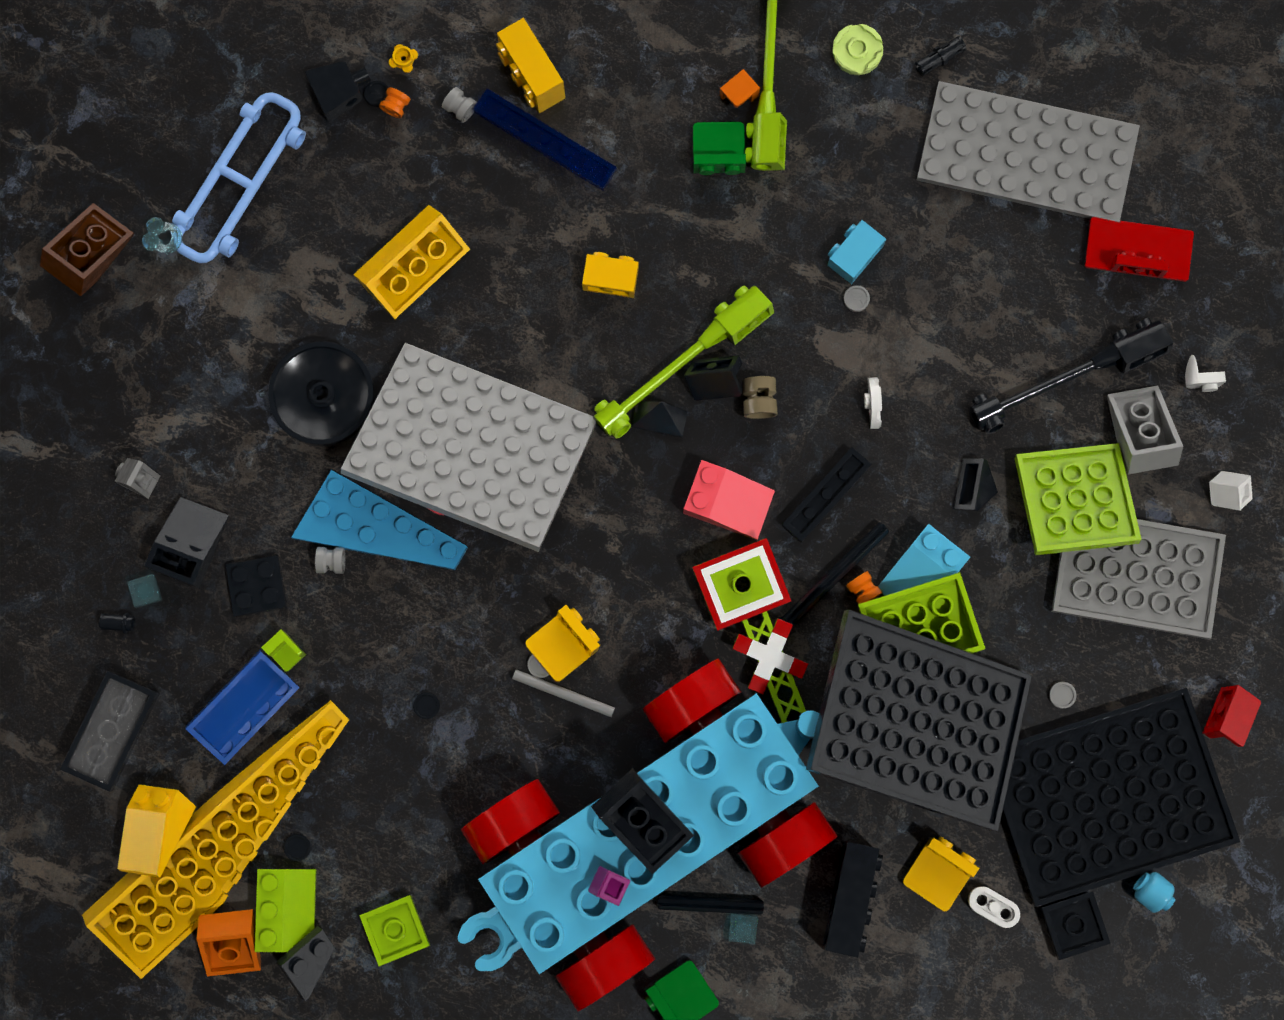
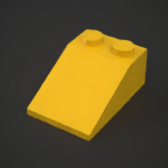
[117,785,196,878]

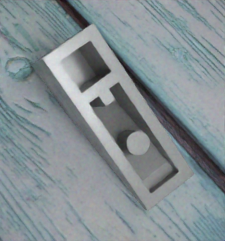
[115,458,160,499]

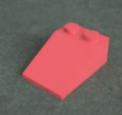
[683,460,775,540]

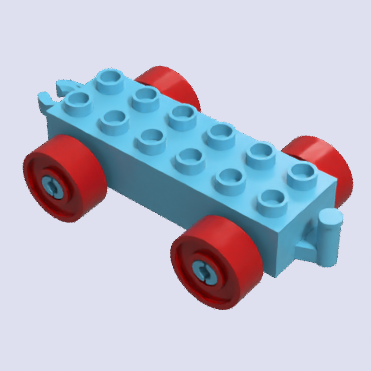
[458,658,837,1012]

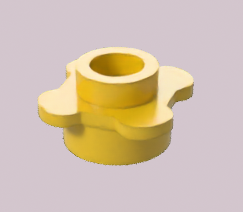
[389,44,418,73]

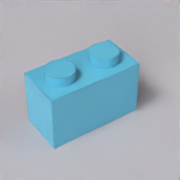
[828,220,886,285]

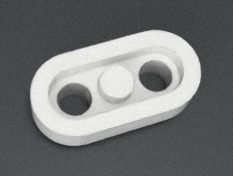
[968,887,1020,928]

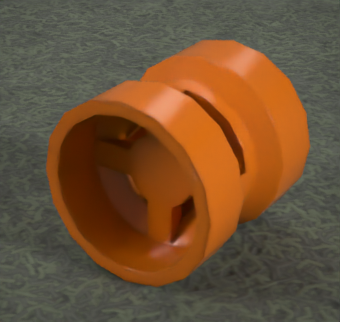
[846,571,882,604]

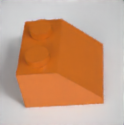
[196,909,261,977]

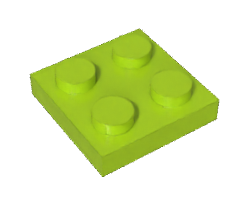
[359,895,430,966]

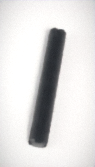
[657,895,764,915]

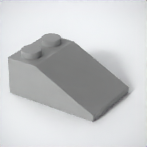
[1107,386,1183,474]

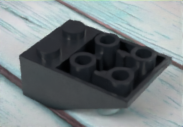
[144,497,230,589]

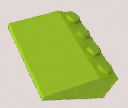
[858,572,985,654]

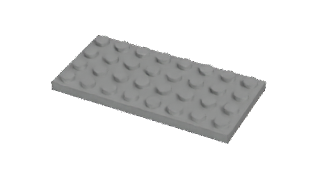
[916,81,1140,222]

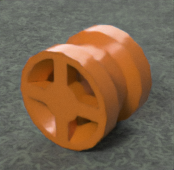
[379,87,411,118]

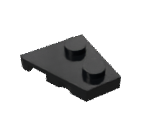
[276,926,335,1002]

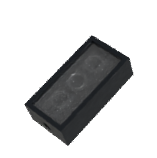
[60,671,159,792]

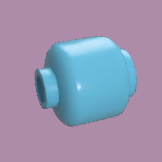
[1133,872,1175,913]

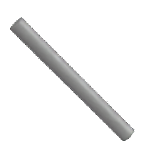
[512,669,615,717]

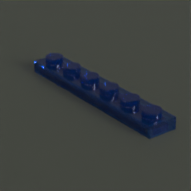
[473,89,617,191]

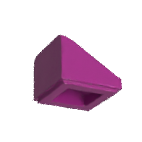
[588,866,631,906]

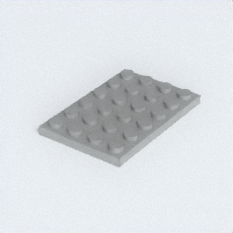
[1051,519,1226,640]

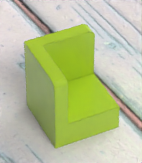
[261,629,306,672]

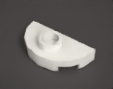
[864,377,882,429]

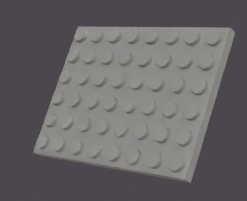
[341,343,597,552]

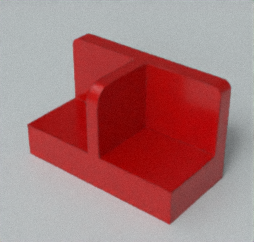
[1203,685,1261,747]

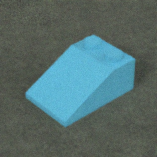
[878,524,970,596]

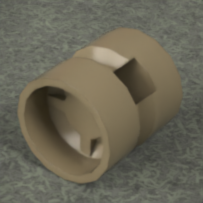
[742,376,778,419]

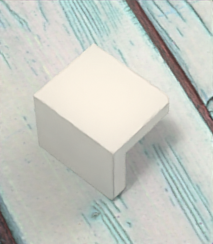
[1209,471,1252,510]

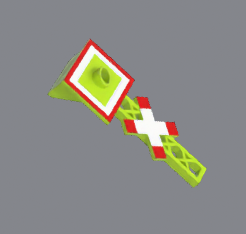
[692,538,808,723]

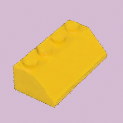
[353,205,470,319]

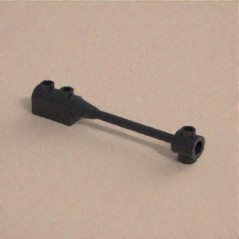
[970,318,1174,434]

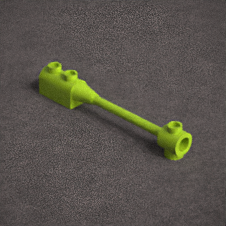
[745,0,787,171]
[593,286,774,439]

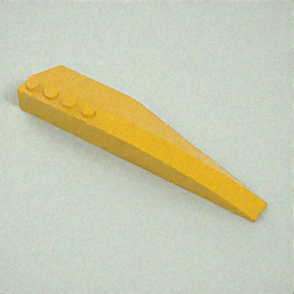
[82,700,349,979]

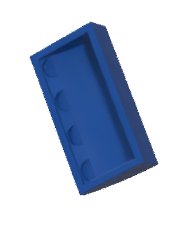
[185,649,300,765]

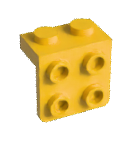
[525,605,600,682]
[903,836,979,911]

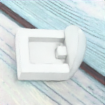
[1185,355,1226,392]

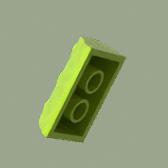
[255,869,316,952]

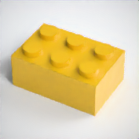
[496,17,565,114]

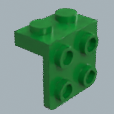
[693,122,746,175]
[644,961,719,1020]

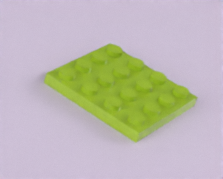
[1014,443,1142,555]

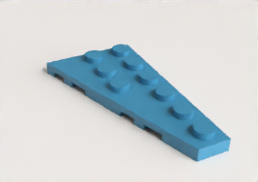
[291,470,468,570]

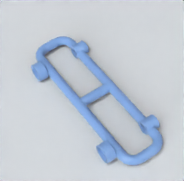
[172,92,306,263]

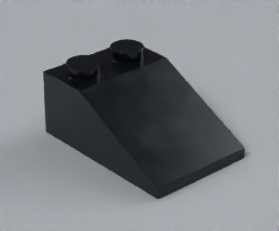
[591,768,694,874]

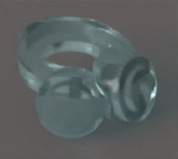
[142,217,182,253]

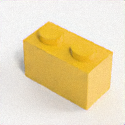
[582,252,639,298]

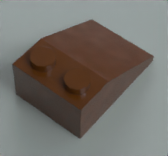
[40,203,134,296]

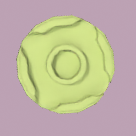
[832,24,883,75]

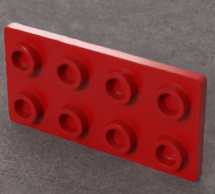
[1085,217,1194,282]

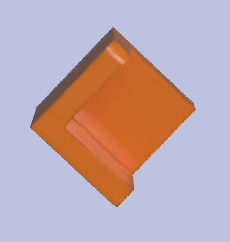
[719,69,760,108]

